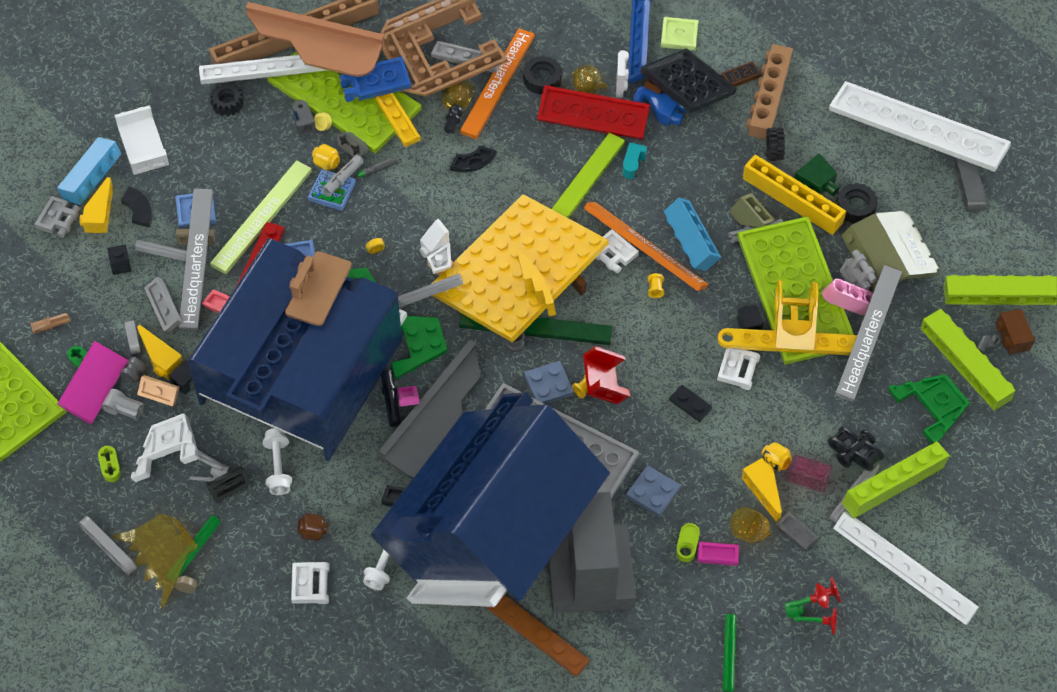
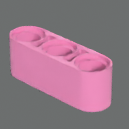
[822,279,873,315]

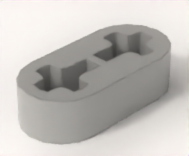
[124,320,141,355]

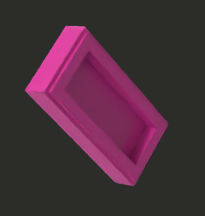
[397,386,419,406]
[697,542,739,566]

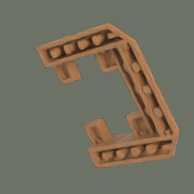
[380,0,508,97]

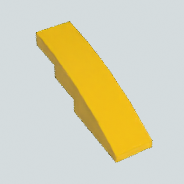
[517,251,556,317]

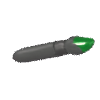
[357,158,397,177]

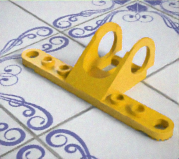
[717,280,857,355]

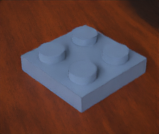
[524,361,574,404]
[626,465,681,517]

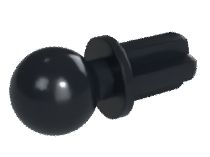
[444,104,463,134]

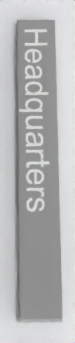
[179,189,213,330]
[835,265,902,402]

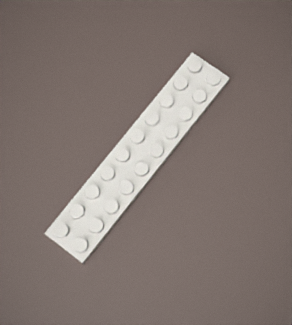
[829,81,1011,172]

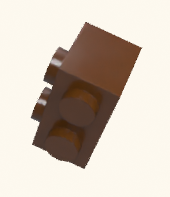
[995,309,1035,354]

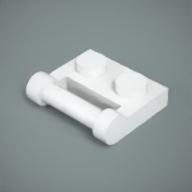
[616,50,629,97]
[717,348,760,390]
[291,562,330,604]

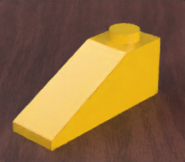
[80,177,113,233]
[137,325,183,380]
[741,458,782,523]

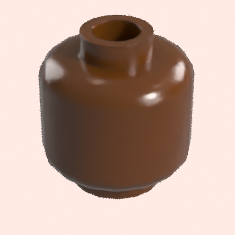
[297,513,328,541]

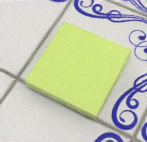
[661,17,698,50]

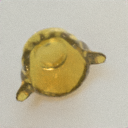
[573,65,608,93]

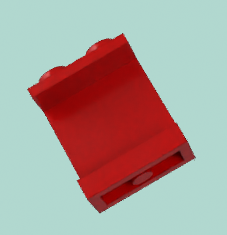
[583,346,630,404]

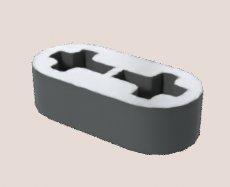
[337,132,368,158]

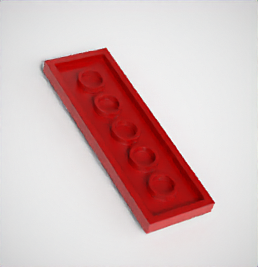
[537,85,650,140]

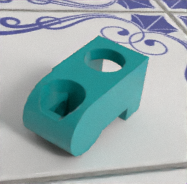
[622,143,647,179]

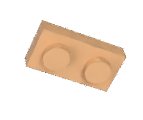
[137,375,180,406]

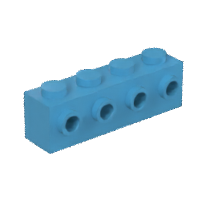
[57,137,122,205]
[664,198,721,271]

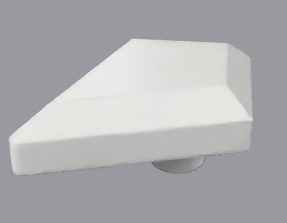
[427,243,451,274]

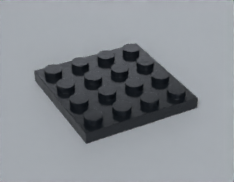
[640,48,737,113]

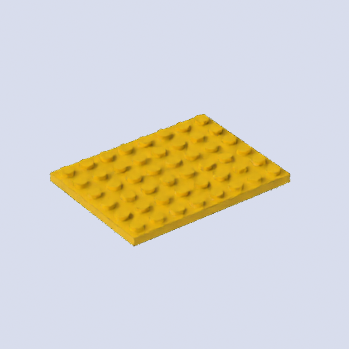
[432,194,609,343]

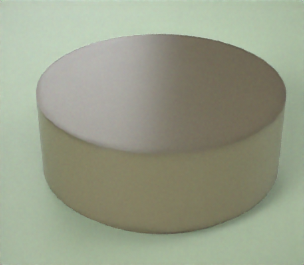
[175,576,197,593]

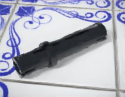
[380,370,401,427]

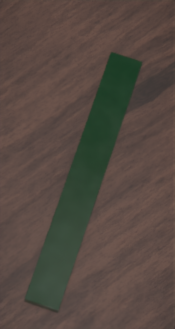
[459,313,613,345]

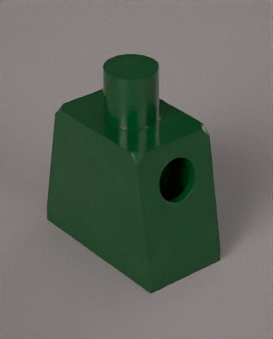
[794,153,840,196]

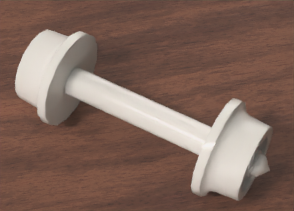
[262,428,292,495]
[363,549,390,590]

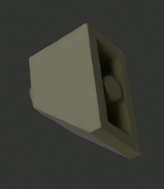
[729,193,774,227]

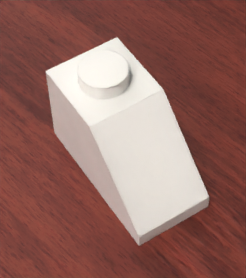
[420,219,449,258]

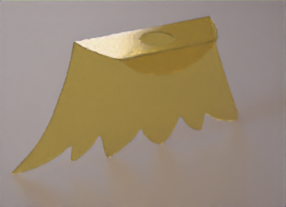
[110,513,198,609]

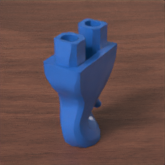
[633,86,687,126]

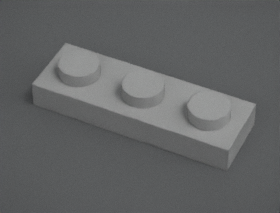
[144,277,182,333]

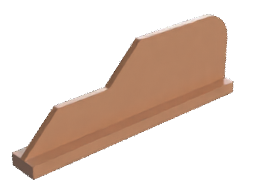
[246,2,384,77]

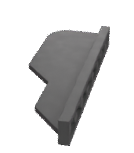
[377,340,481,479]

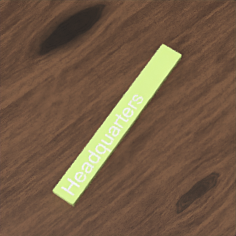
[210,160,312,274]

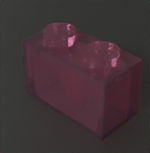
[786,454,833,493]

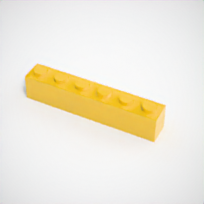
[743,155,846,235]

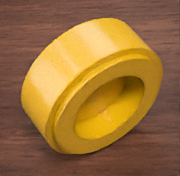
[365,238,385,254]

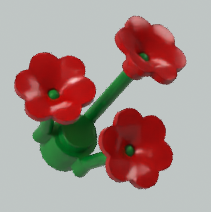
[785,577,841,635]

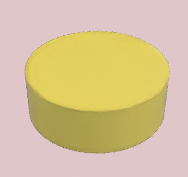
[314,112,332,131]

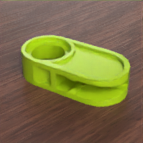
[676,523,700,562]

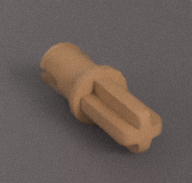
[30,313,70,335]

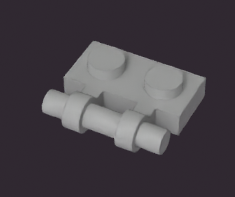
[35,196,81,238]
[840,250,877,291]

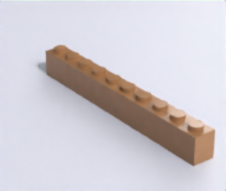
[209,0,379,65]

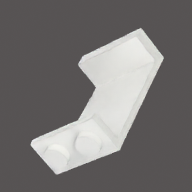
[115,105,169,175]

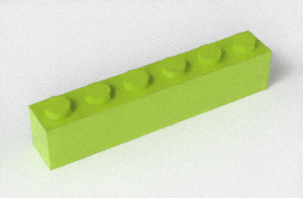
[943,275,1057,305]
[920,309,1016,411]
[842,442,950,518]

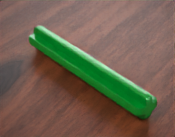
[166,515,220,583]
[723,614,736,692]

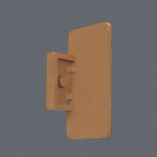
[286,251,351,326]

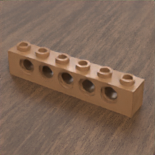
[746,44,793,140]

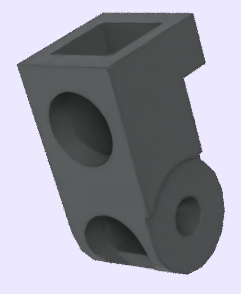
[292,100,316,136]

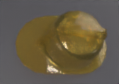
[442,80,474,111]
[730,507,772,543]

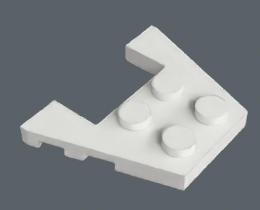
[131,413,200,482]

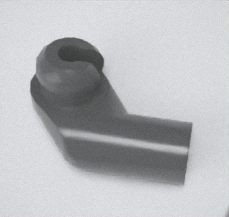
[977,334,1001,354]

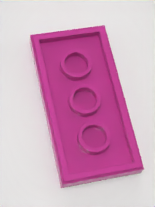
[57,341,128,424]

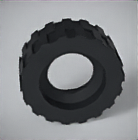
[523,56,562,95]
[836,183,878,224]

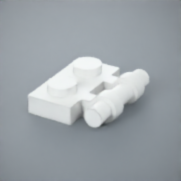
[596,230,639,273]

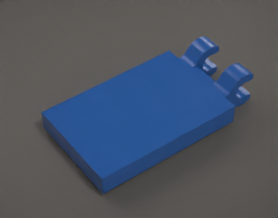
[339,57,411,102]

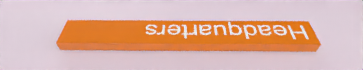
[460,28,534,139]
[584,202,709,291]

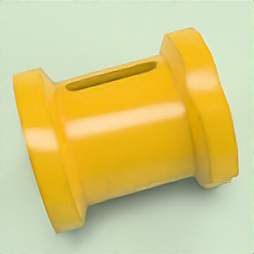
[647,273,664,298]
[572,375,587,399]

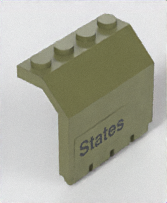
[841,211,940,293]

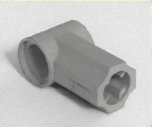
[101,389,144,420]

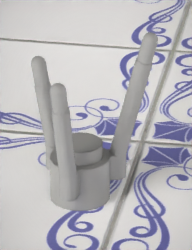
[190,450,231,482]

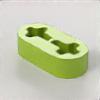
[98,446,121,482]

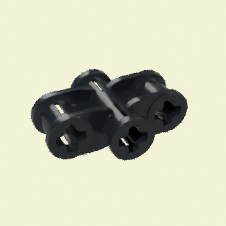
[827,426,884,471]

